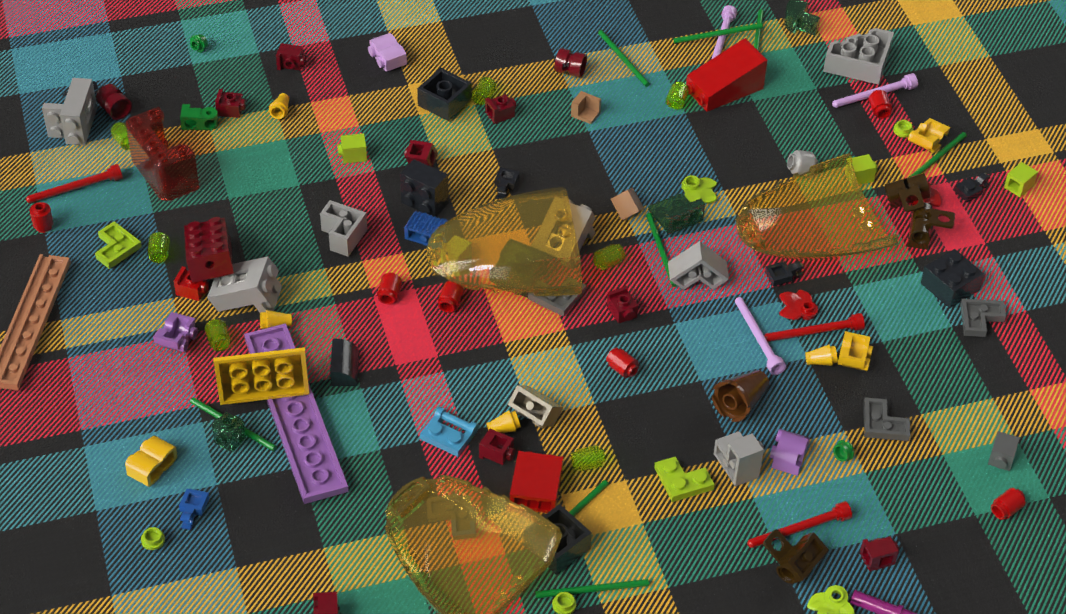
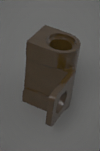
[884,173,930,212]
[907,202,955,250]
[763,529,829,584]

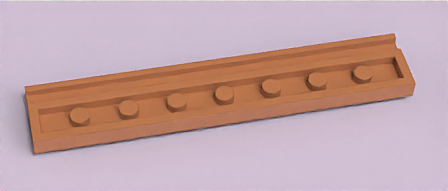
[0,254,71,390]

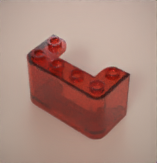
[126,107,200,201]

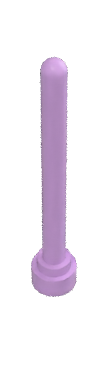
[712,5,737,59]
[832,73,918,108]
[735,297,786,375]

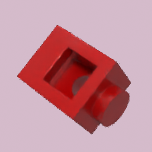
[174,266,209,301]

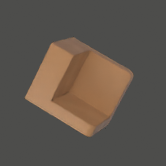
[571,91,601,124]
[611,187,644,220]

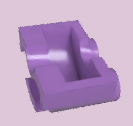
[153,312,198,352]
[769,429,810,476]

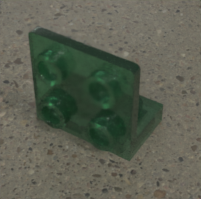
[648,193,705,235]

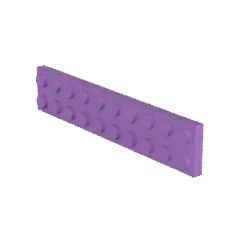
[244,323,348,504]

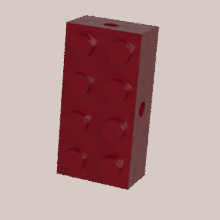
[184,217,234,283]

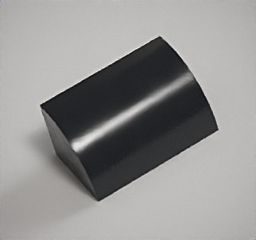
[330,339,360,386]

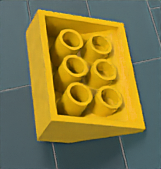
[213,347,309,405]

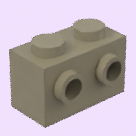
[507,385,563,428]

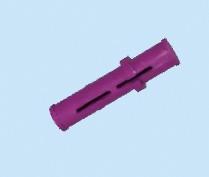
[850,590,917,614]

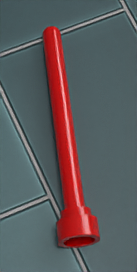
[26,164,123,203]
[764,313,865,342]
[747,501,852,548]

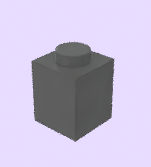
[988,431,1020,471]

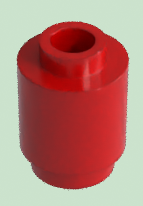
[868,90,892,119]
[29,202,54,233]
[377,272,402,305]
[438,281,464,313]
[606,348,639,378]
[991,488,1026,520]

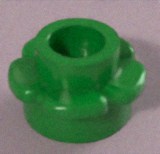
[190,34,208,53]
[833,440,854,462]

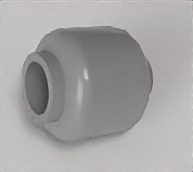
[787,150,818,177]

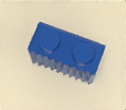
[404,210,452,250]

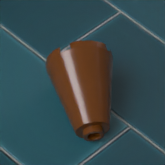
[712,370,769,422]

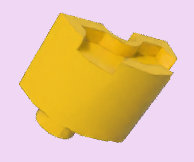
[908,118,950,153]
[838,331,873,371]

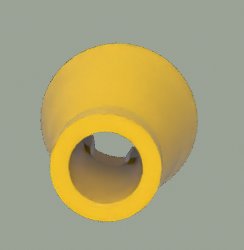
[269,93,290,119]
[260,310,292,329]
[805,345,838,366]
[486,410,521,433]

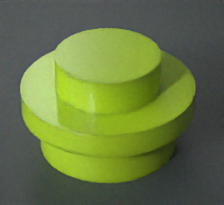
[893,120,913,138]
[141,527,165,550]
[552,592,576,614]

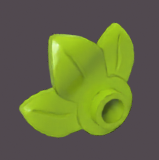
[681,175,717,205]
[807,585,854,614]

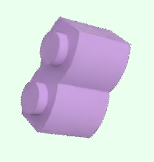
[368,33,407,72]

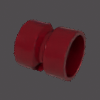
[554,48,587,78]
[96,84,132,120]

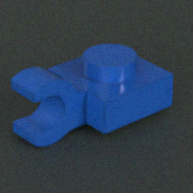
[179,488,209,530]

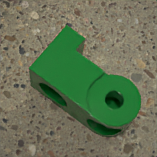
[180,104,218,130]

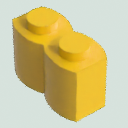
[125,435,177,487]

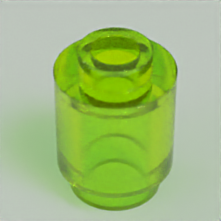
[472,77,497,105]
[666,82,689,110]
[111,122,139,150]
[148,232,170,263]
[593,244,625,270]
[205,319,231,351]
[571,445,605,471]

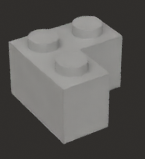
[320,200,367,257]
[668,241,729,290]
[714,431,764,486]

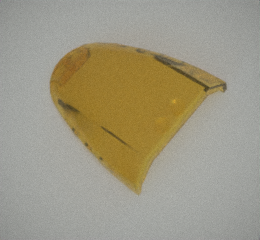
[736,153,898,260]
[427,187,582,296]
[385,475,562,614]

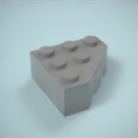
[823,28,894,85]

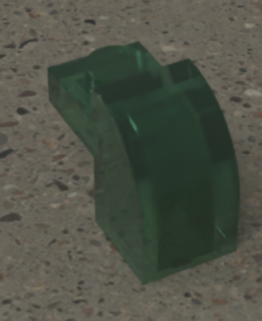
[784,0,820,36]

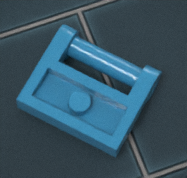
[420,406,479,457]

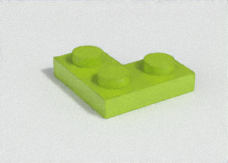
[95,221,142,269]
[654,456,715,502]

